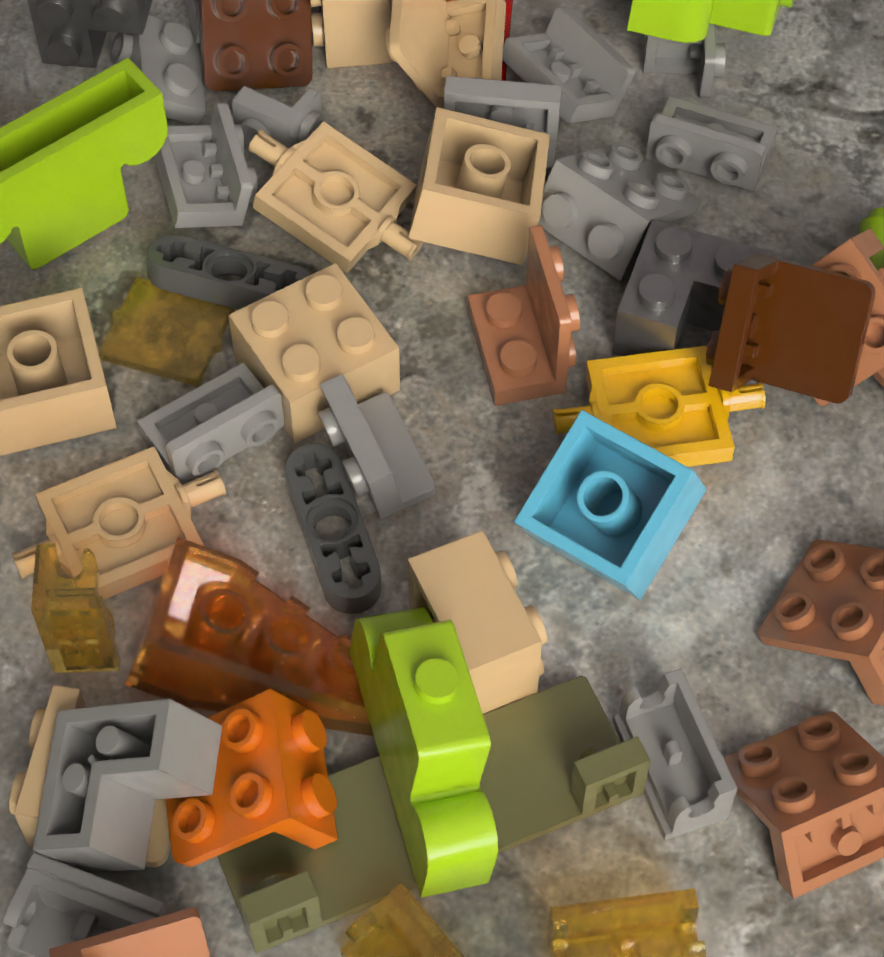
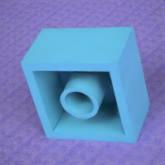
[514,410,707,601]

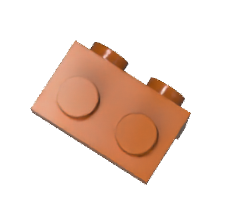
[166,689,338,867]

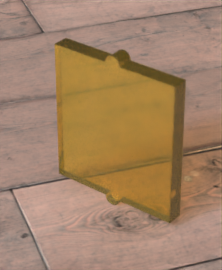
[99,277,235,387]

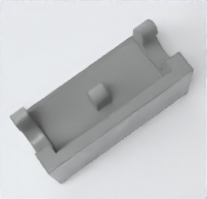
[612,668,738,841]
[3,852,168,957]

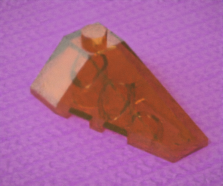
[124,537,373,736]

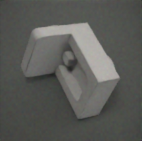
[643,24,726,98]
[232,86,326,148]

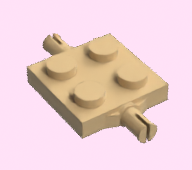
[248,121,423,273]
[11,446,226,608]

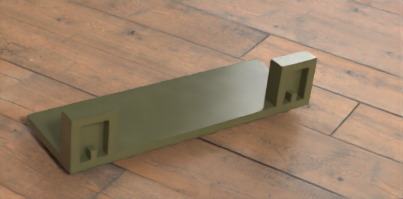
[217,676,650,954]

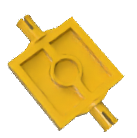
[552,345,766,467]

